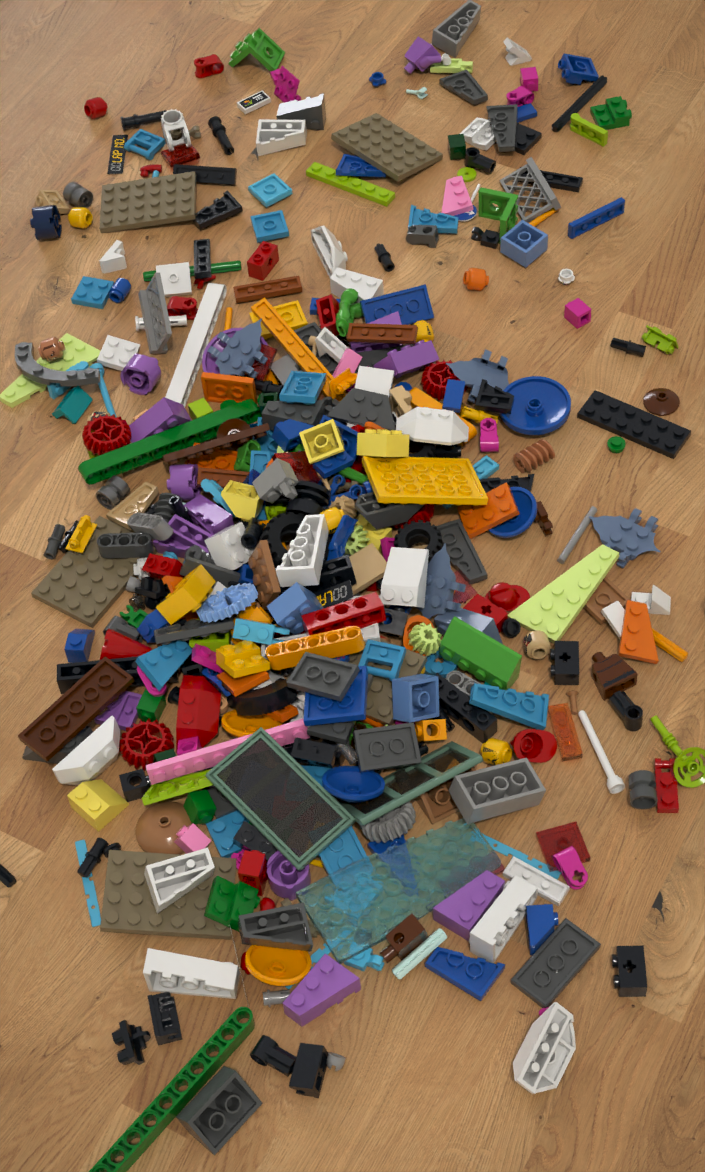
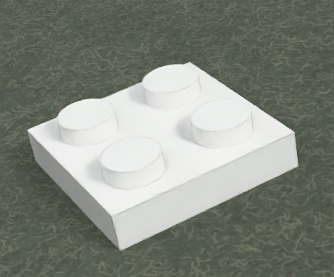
[97,335,140,371]

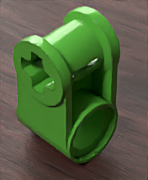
[234,440,261,472]

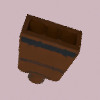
[591,652,638,701]
[379,913,429,963]

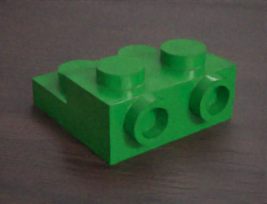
[590,96,632,130]
[204,876,260,932]

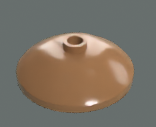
[135,801,198,855]

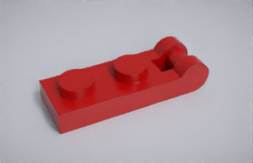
[654,758,679,813]

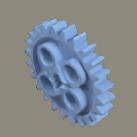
[196,583,259,623]

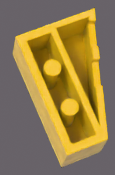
[156,564,216,625]

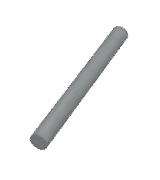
[557,506,598,564]

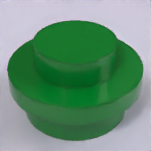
[607,436,626,454]

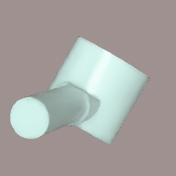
[406,87,428,99]

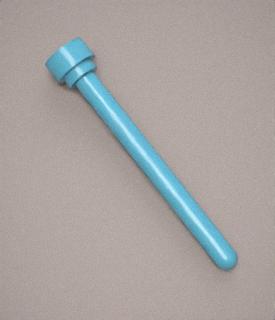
[90,363,117,418]

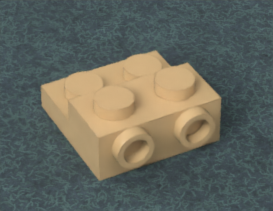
[389,385,412,418]

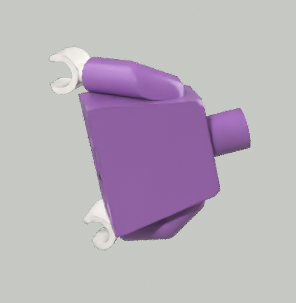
[404,36,451,74]

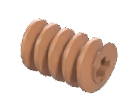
[513,439,555,473]

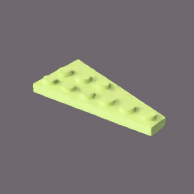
[0,333,100,408]
[508,544,619,644]

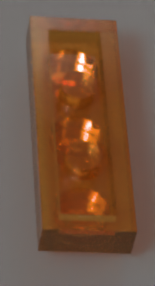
[548,703,583,762]

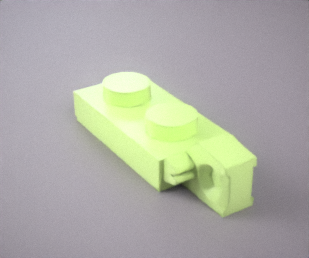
[430,58,473,74]

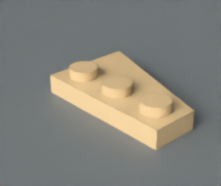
[106,482,159,530]

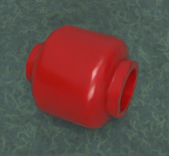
[84,97,108,119]

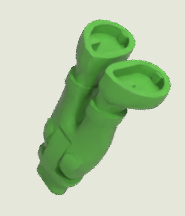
[336,288,363,337]

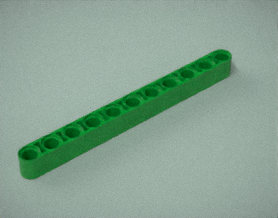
[78,399,262,485]
[89,1007,255,1172]

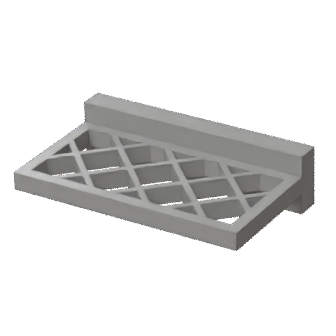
[499,157,561,223]
[138,273,172,354]

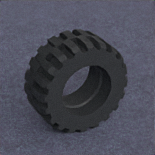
[257,512,331,575]

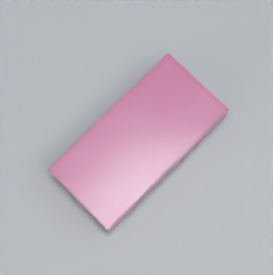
[332,348,362,378]

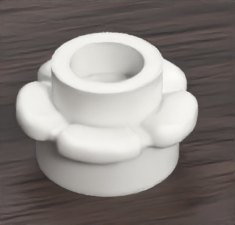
[558,269,575,284]

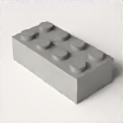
[448,758,546,824]

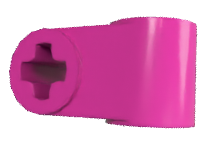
[506,86,535,107]
[480,418,499,453]
[552,846,588,890]

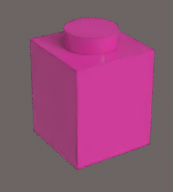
[520,67,538,92]
[564,298,591,329]

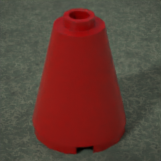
[100,629,152,660]

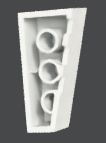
[275,514,329,587]
[469,875,538,963]
[143,948,240,999]

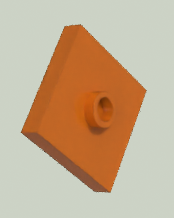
[216,671,270,697]

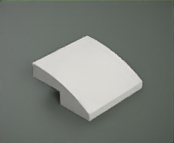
[460,117,496,151]

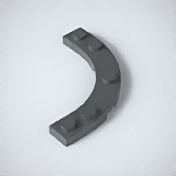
[15,342,100,386]

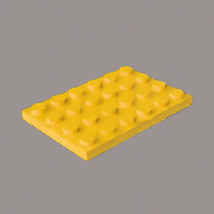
[362,456,488,506]

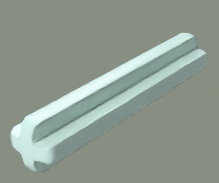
[392,928,447,979]

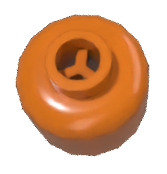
[463,268,489,291]

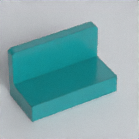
[52,386,93,424]

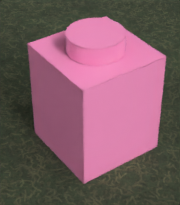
[174,823,211,854]

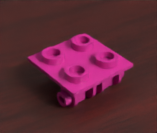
[274,66,301,103]

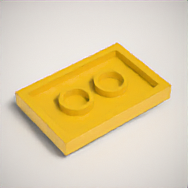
[249,300,308,339]

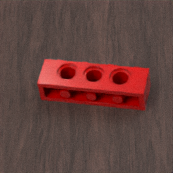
[301,592,386,636]

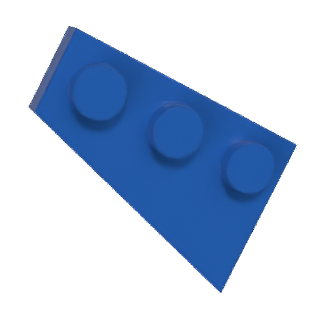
[336,154,386,177]
[425,947,505,1001]

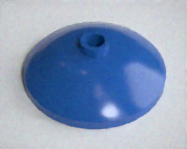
[489,487,537,538]
[322,766,385,803]

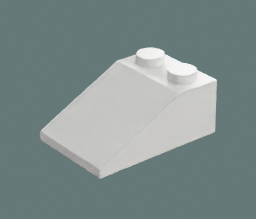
[380,547,429,608]

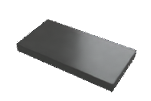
[511,918,601,1008]

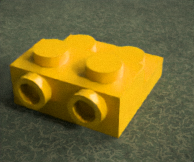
[216,640,270,678]

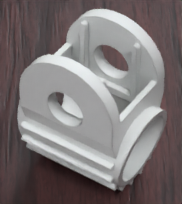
[161,109,191,152]

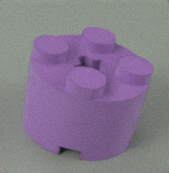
[120,353,161,395]
[167,464,202,501]
[267,849,311,900]

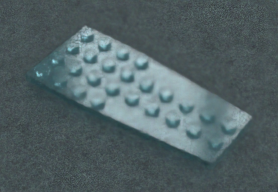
[296,818,501,964]

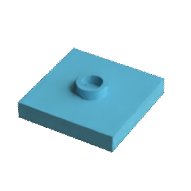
[248,173,293,208]

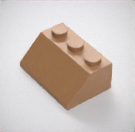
[409,757,476,824]

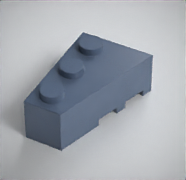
[434,608,503,644]

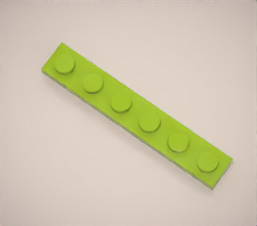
[306,162,395,207]

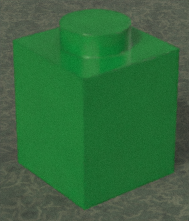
[136,689,167,722]
[183,790,217,824]

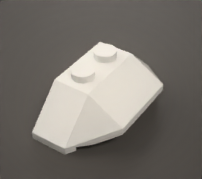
[310,225,348,278]
[396,407,469,445]
[52,716,120,785]
[513,1002,576,1094]

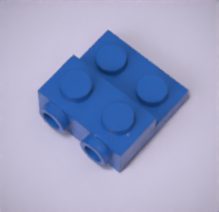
[558,53,599,85]

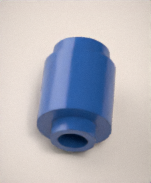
[109,278,131,303]

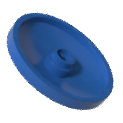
[499,376,571,435]

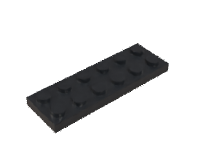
[577,390,691,459]

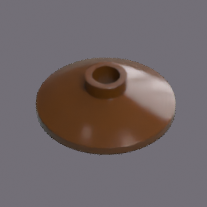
[643,388,680,416]
[217,418,253,451]

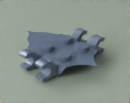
[207,318,268,379]
[446,349,509,403]
[589,508,661,568]
[416,543,466,619]

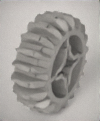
[360,797,416,843]

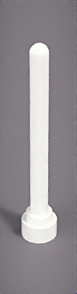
[578,710,625,794]

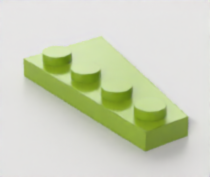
[142,767,232,806]

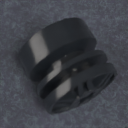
[285,481,331,516]

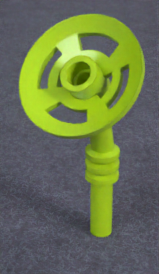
[650,715,705,788]

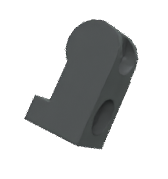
[406,225,439,248]

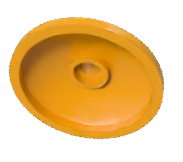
[221,710,282,738]
[245,945,312,986]

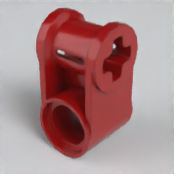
[194,54,224,78]
[167,296,198,320]

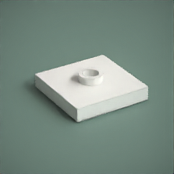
[156,262,192,298]

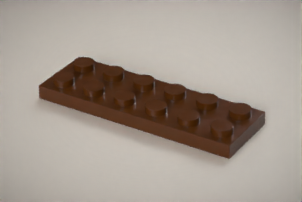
[162,423,270,466]
[18,657,134,762]

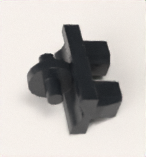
[135,577,171,609]
[112,1020,151,1065]

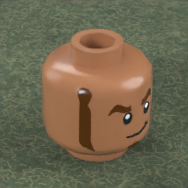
[38,337,65,362]

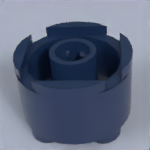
[30,205,62,240]

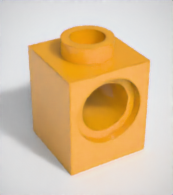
[415,719,447,741]

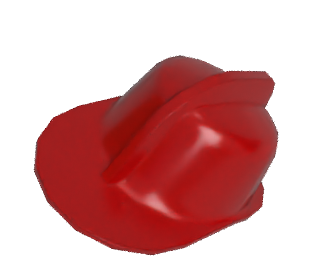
[485,582,530,612]
[510,729,557,763]

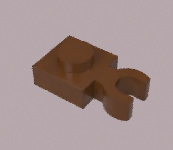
[534,501,553,536]

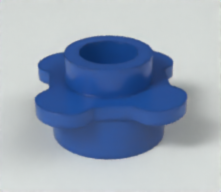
[369,72,387,87]

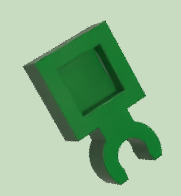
[120,605,148,628]

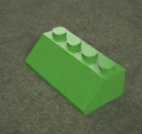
[439,616,522,690]

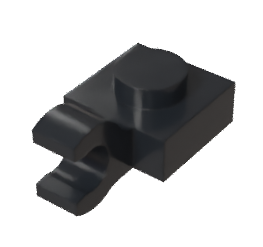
[471,227,500,249]

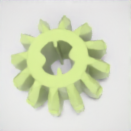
[345,524,370,555]
[408,622,442,657]

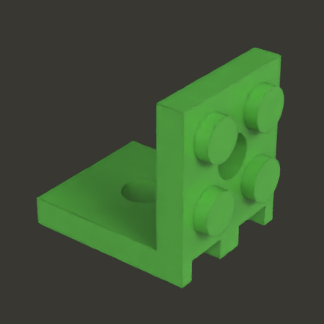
[228,28,285,71]
[479,187,518,245]

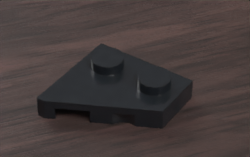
[515,123,542,155]
[475,379,514,414]

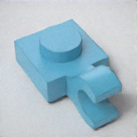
[344,942,385,971]

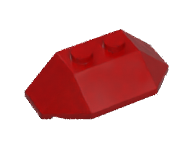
[176,675,221,753]

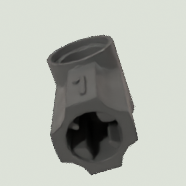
[103,616,143,643]

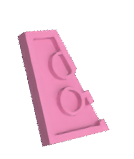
[441,175,474,216]

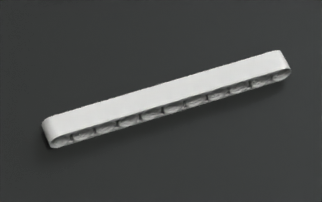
[165,283,227,408]

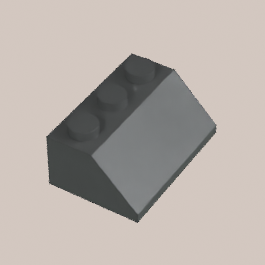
[176,1066,263,1155]

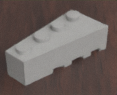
[432,0,481,58]

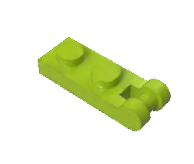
[570,113,608,147]

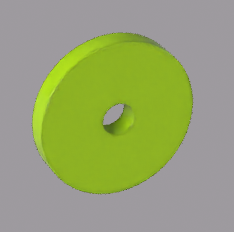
[457,167,476,182]

